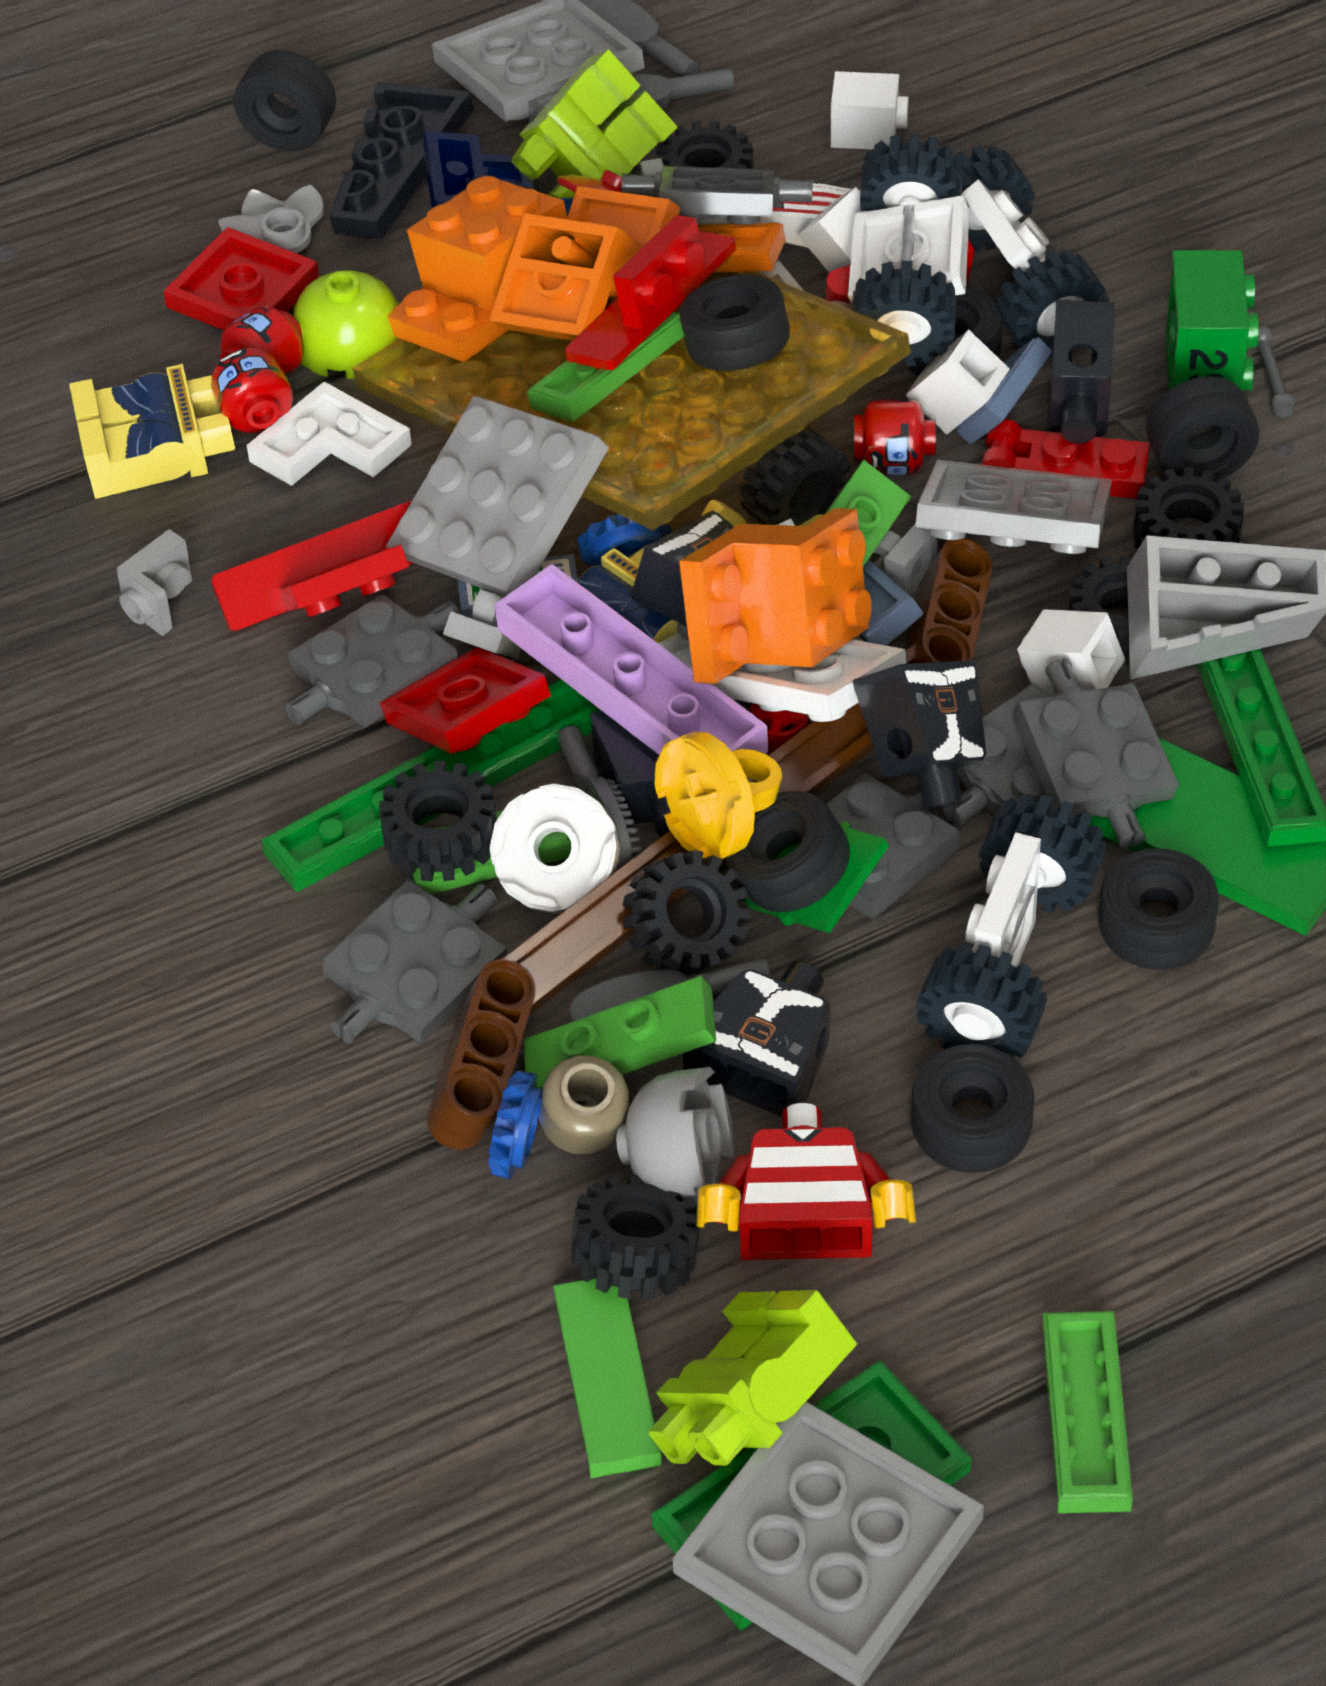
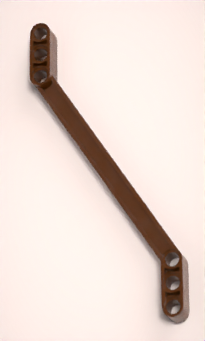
[427,538,992,1150]

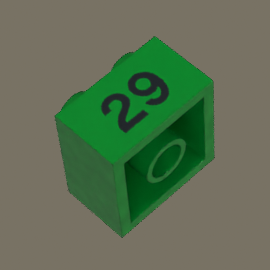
[1165,250,1259,391]

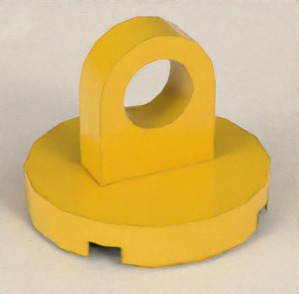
[655,731,782,859]

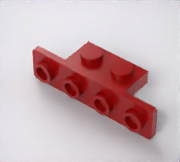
[565,215,736,370]
[210,500,413,631]

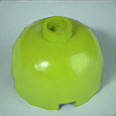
[293,270,402,379]

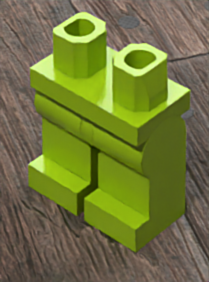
[511,49,678,198]
[648,1290,857,1465]

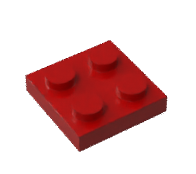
[163,227,319,330]
[380,647,551,754]

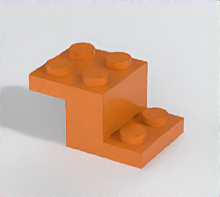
[387,175,568,362]
[489,186,681,341]
[679,508,872,684]

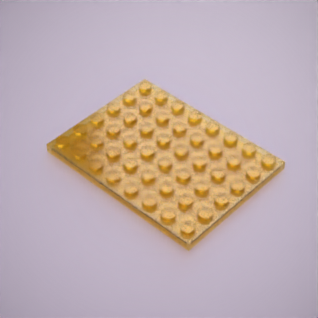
[352,272,911,531]

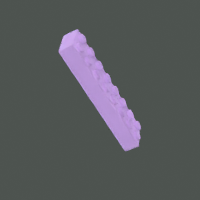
[495,564,768,755]

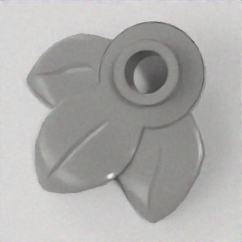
[218,185,324,253]

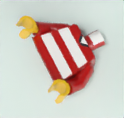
[696,1103,916,1260]

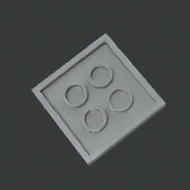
[431,0,645,122]
[386,396,609,597]
[915,460,1112,554]
[672,1402,984,1686]

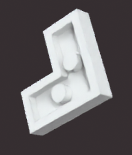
[247,382,412,486]

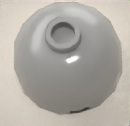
[616,1067,734,1205]

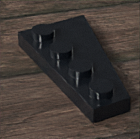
[329,82,474,239]

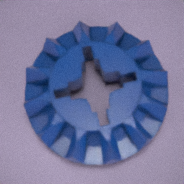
[577,507,672,566]
[488,1071,542,1180]

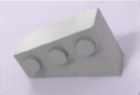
[1127,536,1326,680]

